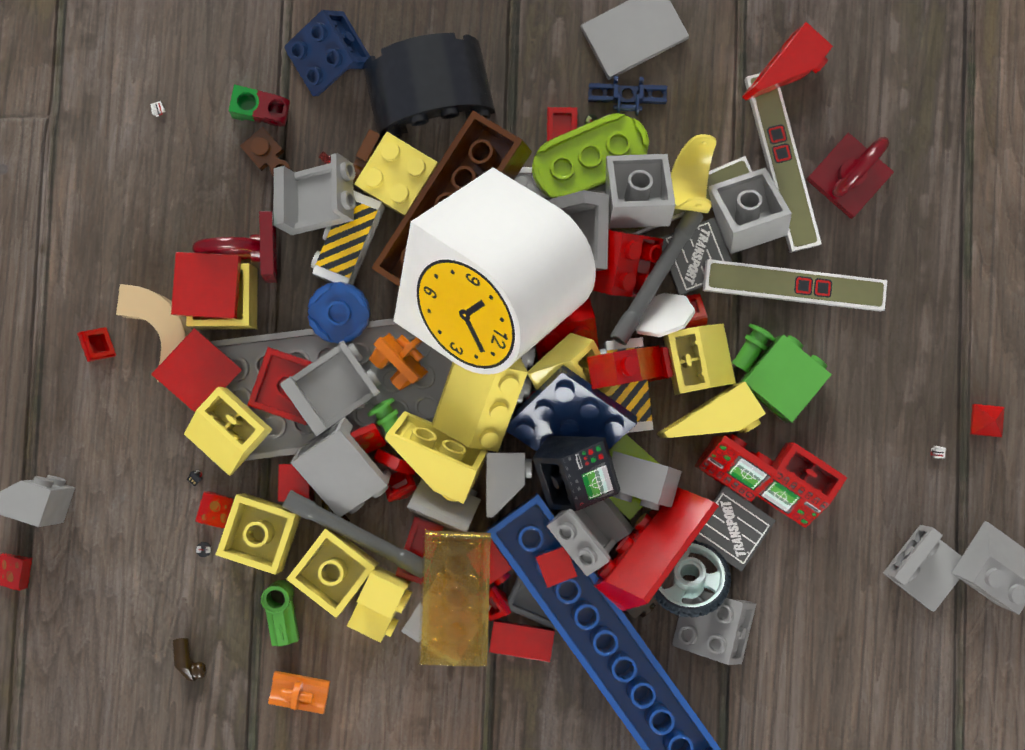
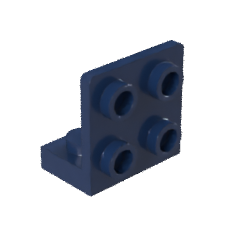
[284,10,370,96]

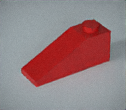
[742,22,833,101]
[587,346,664,389]

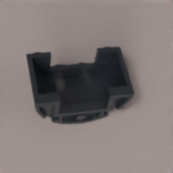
[363,33,496,138]

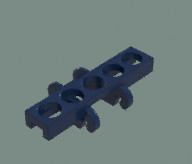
[588,76,667,116]

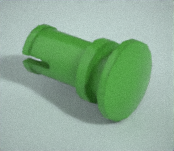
[732,324,776,373]
[367,398,399,433]

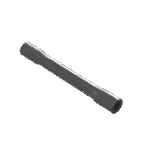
[610,210,703,345]
[282,490,430,579]

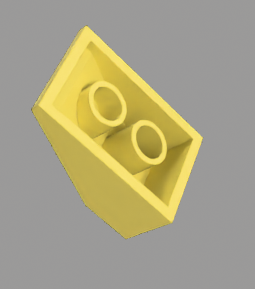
[657,381,766,438]
[385,411,488,504]

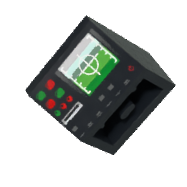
[533,436,620,511]

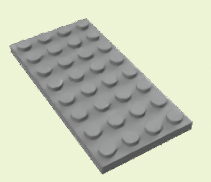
[211,318,452,464]

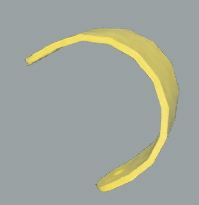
[671,134,717,213]

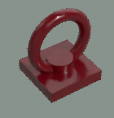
[806,132,894,219]
[192,211,277,283]

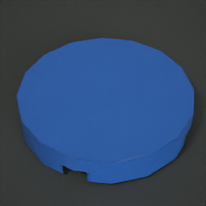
[308,281,370,343]

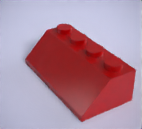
[594,487,719,611]

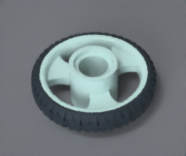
[654,540,731,618]

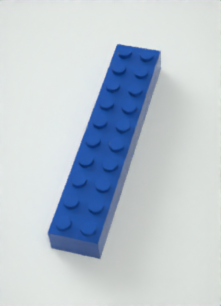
[486,493,721,750]

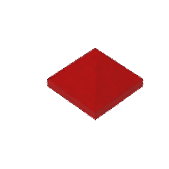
[77,327,116,362]
[970,404,1005,437]
[385,472,417,502]
[476,586,511,621]

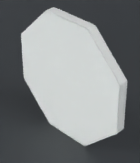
[636,293,695,337]

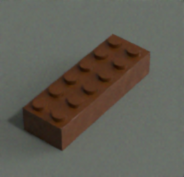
[372,111,532,286]

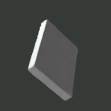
[581,0,689,80]

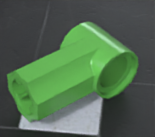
[261,580,300,647]

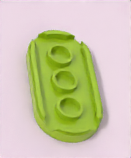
[532,113,649,198]

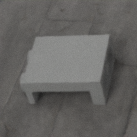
[273,153,356,235]
[547,190,609,271]
[280,341,381,436]
[291,417,391,517]
[547,498,634,576]

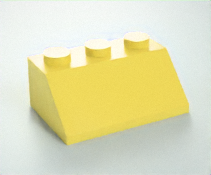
[432,358,528,452]

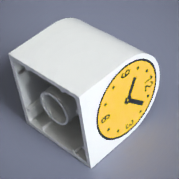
[394,168,596,374]

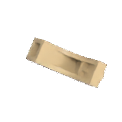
[116,284,192,382]

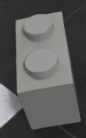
[612,451,682,510]

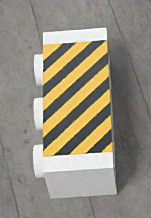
[311,190,385,284]
[599,337,653,433]

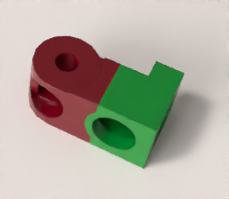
[229,84,291,127]

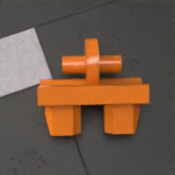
[369,333,428,390]
[268,671,331,714]

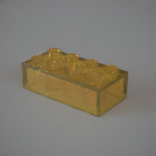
[418,530,491,667]

